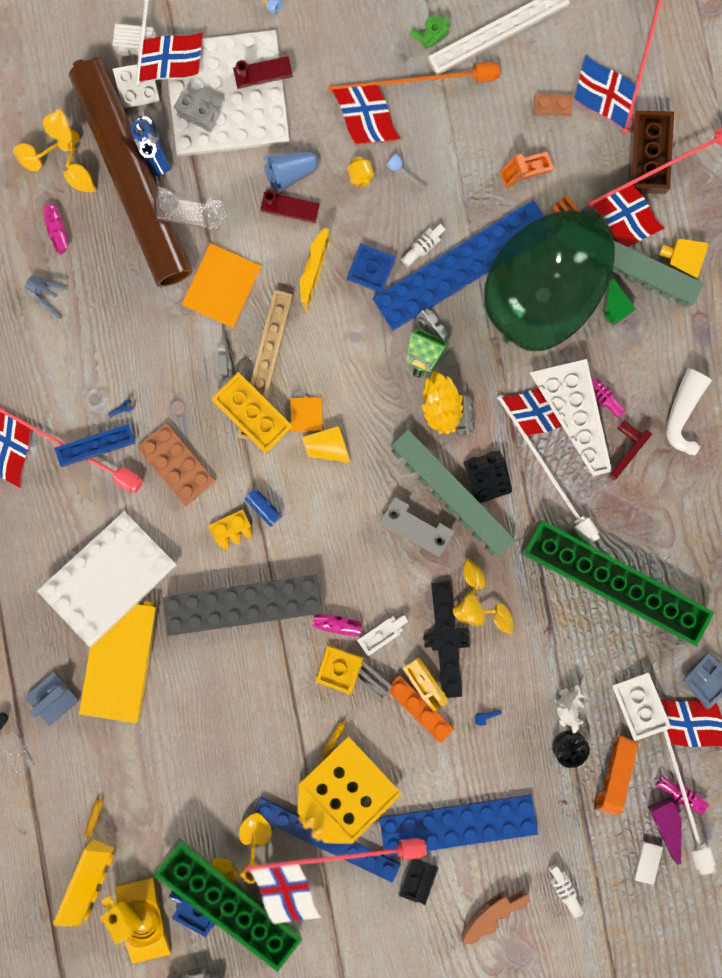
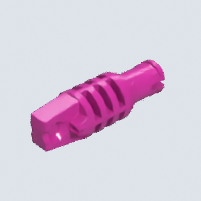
[591,377,626,418]
[656,775,709,814]

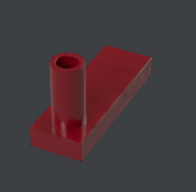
[233,56,293,89]
[260,190,320,223]
[608,420,652,481]

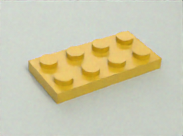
[211,372,293,454]

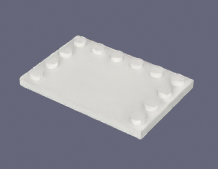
[37,511,177,648]

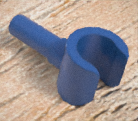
[108,399,134,417]
[475,710,502,726]

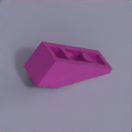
[647,797,682,865]

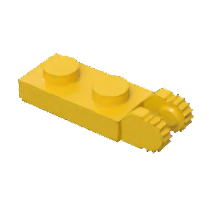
[403,657,448,711]

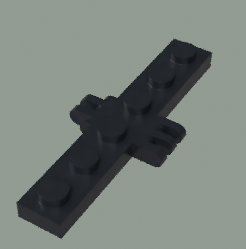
[423,581,470,698]

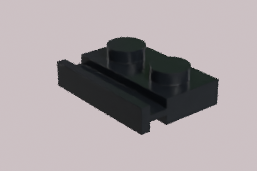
[398,859,439,905]

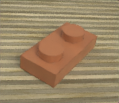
[533,94,573,116]

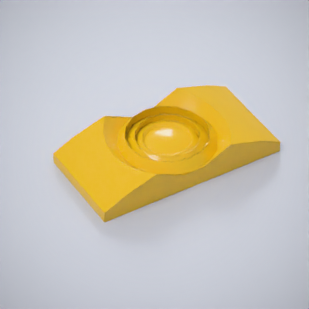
[300,228,330,311]
[115,877,171,964]

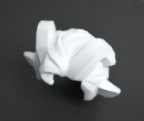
[556,684,585,734]

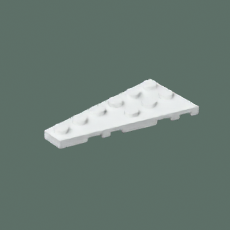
[530,359,612,476]

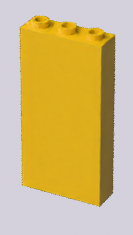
[79,601,159,723]

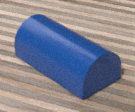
[245,489,282,527]

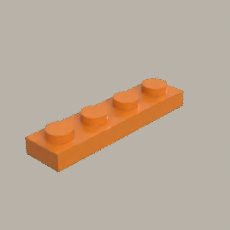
[386,674,454,743]

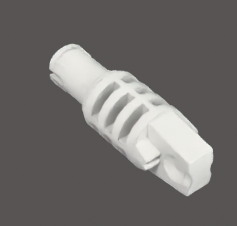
[401,224,445,267]
[548,864,584,918]

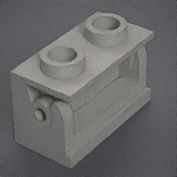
[173,91,219,133]

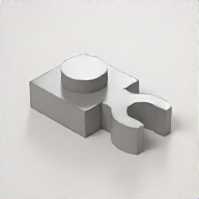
[217,342,232,377]

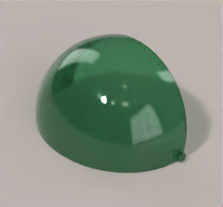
[484,211,615,352]

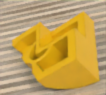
[302,426,350,463]

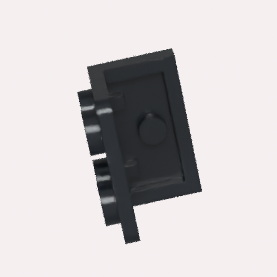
[463,451,512,503]

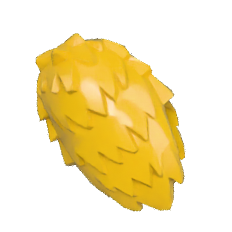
[421,371,463,435]

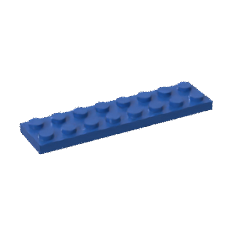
[379,794,538,857]

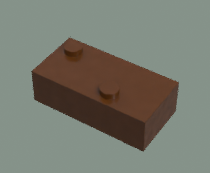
[628,110,674,194]

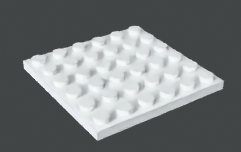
[168,30,290,157]

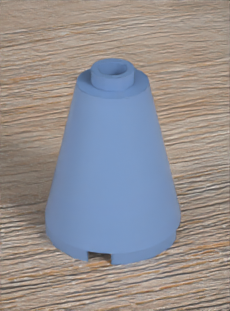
[263,151,318,193]

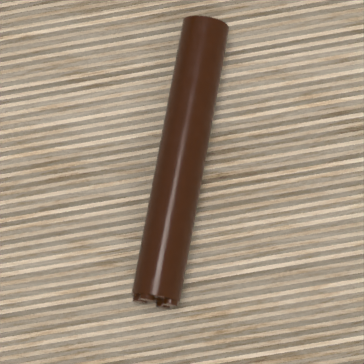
[68,57,192,287]

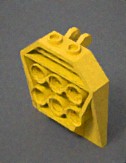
[298,736,402,843]

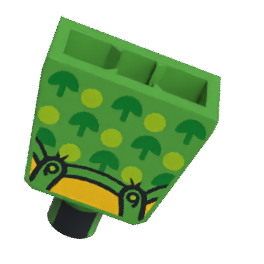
[406,328,450,378]

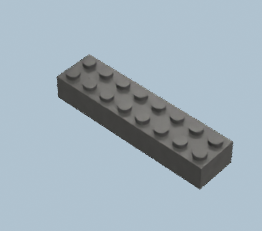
[162,574,323,636]

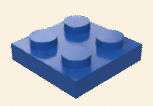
[347,244,396,293]

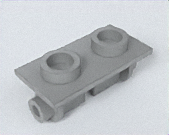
[414,308,450,341]
[456,396,476,436]

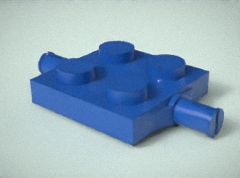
[168,890,216,937]

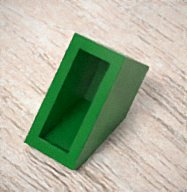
[602,278,636,326]

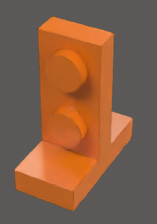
[500,152,554,188]

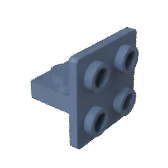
[25,672,79,726]

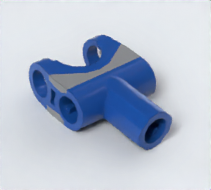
[131,115,171,176]

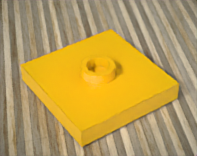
[316,645,364,695]

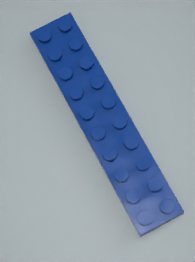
[373,200,554,332]

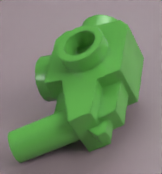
[410,16,451,49]

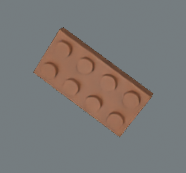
[137,423,216,506]

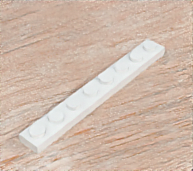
[428,0,570,75]

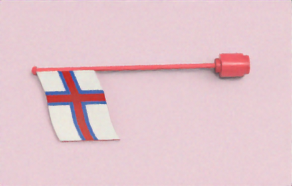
[246,838,426,923]

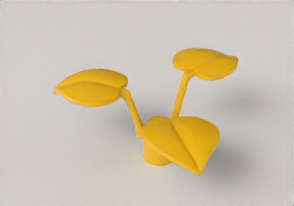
[13,109,97,192]
[453,558,514,634]
[211,813,272,883]

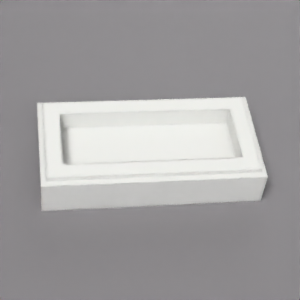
[634,841,663,885]

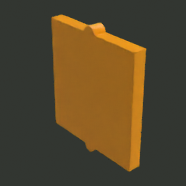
[290,396,322,433]

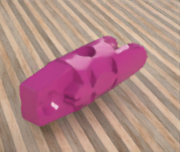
[43,204,68,255]
[312,614,362,637]

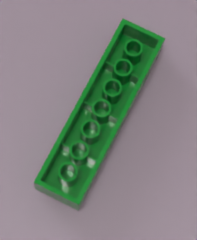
[154,838,302,972]

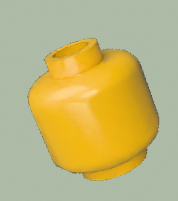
[347,157,374,187]

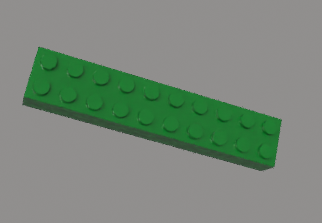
[521,520,715,647]

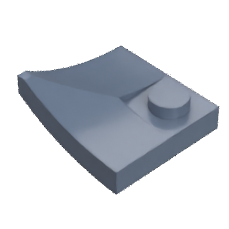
[682,653,722,709]

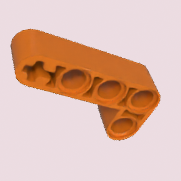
[594,735,638,816]

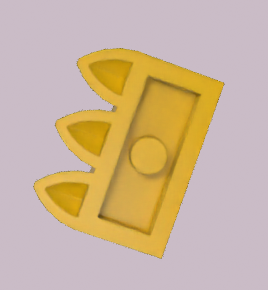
[208,509,253,550]

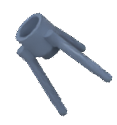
[25,276,67,319]

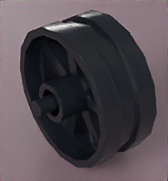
[552,730,590,768]

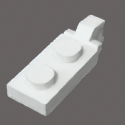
[357,614,408,656]

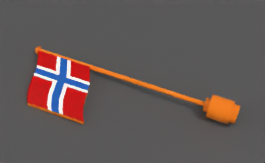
[328,61,500,145]

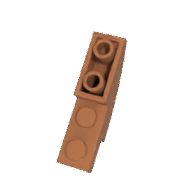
[461,889,531,945]

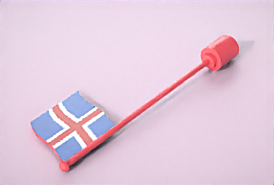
[574,0,662,134]

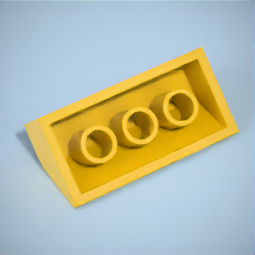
[53,839,115,926]

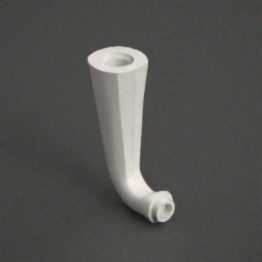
[666,368,712,456]

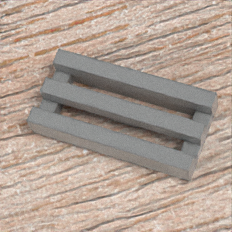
[357,661,393,701]

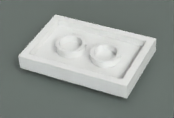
[612,672,671,741]

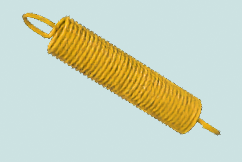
[320,718,346,761]
[84,794,103,842]

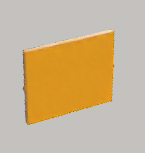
[182,243,262,328]

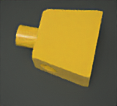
[659,239,709,279]
[101,894,143,945]

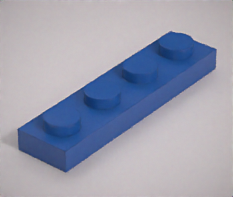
[54,424,136,468]

